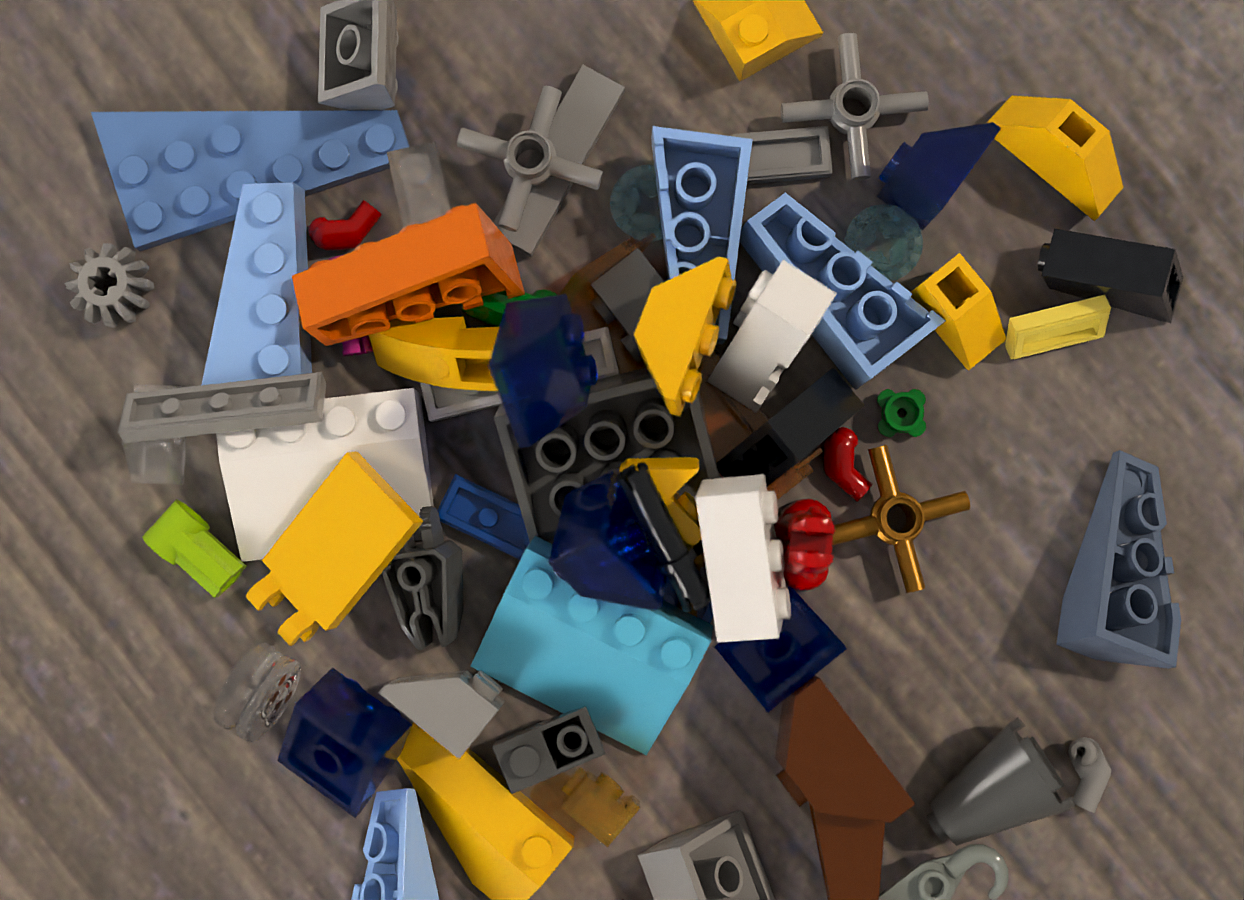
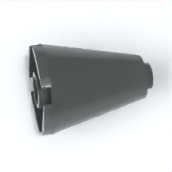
[926,718,1075,846]

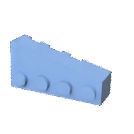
[651,126,752,344]
[202,182,312,385]
[739,192,946,390]

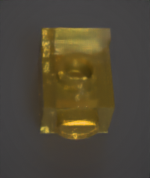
[561,767,640,847]

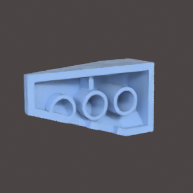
[351,788,440,900]

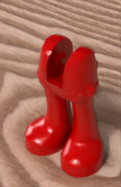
[774,498,835,591]

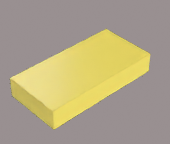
[1005,295,1111,359]

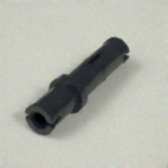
[616,462,711,612]

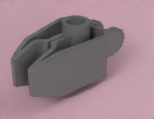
[382,506,464,650]

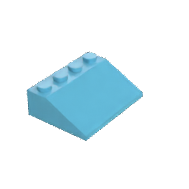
[470,536,713,755]

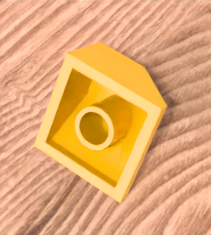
[692,0,823,81]

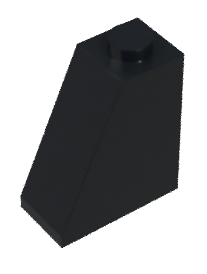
[1038,229,1183,323]
[717,368,865,486]

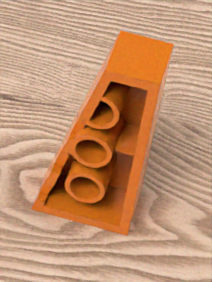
[292,203,525,346]

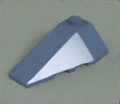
[1056,450,1181,669]

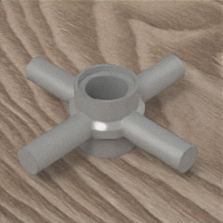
[781,33,929,181]
[457,86,603,232]

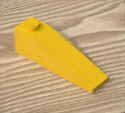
[391,722,575,900]

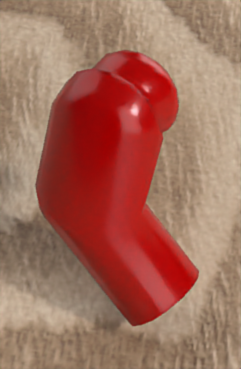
[308,200,382,251]
[824,427,873,502]

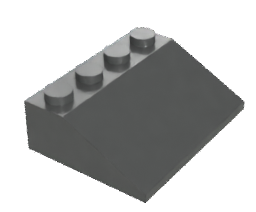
[494,367,720,550]

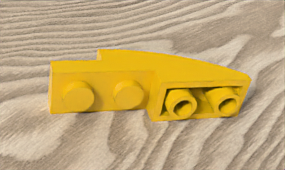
[369,317,566,391]

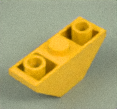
[982,95,1123,221]
[634,256,737,417]

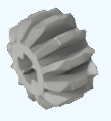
[64,243,155,328]

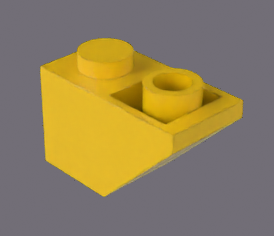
[911,253,1007,370]

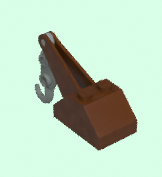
[775,671,1008,900]

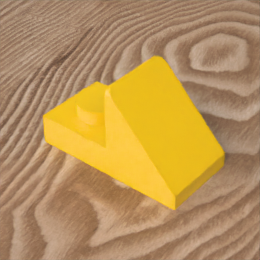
[619,457,702,547]

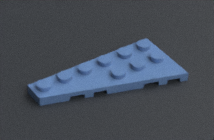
[91,110,414,252]

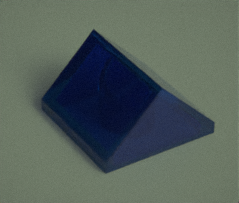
[715,586,847,713]

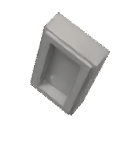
[732,126,833,185]

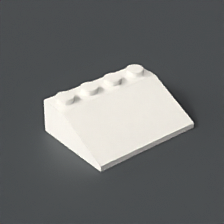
[216,388,434,562]

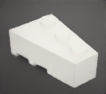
[707,260,836,413]
[696,474,791,642]

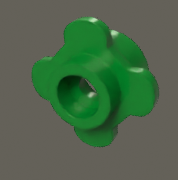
[877,389,926,438]

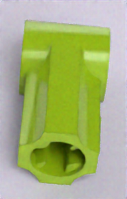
[142,499,246,598]

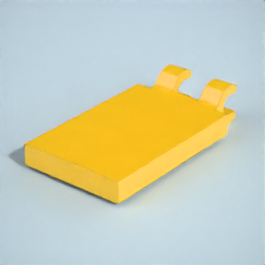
[246,451,424,646]

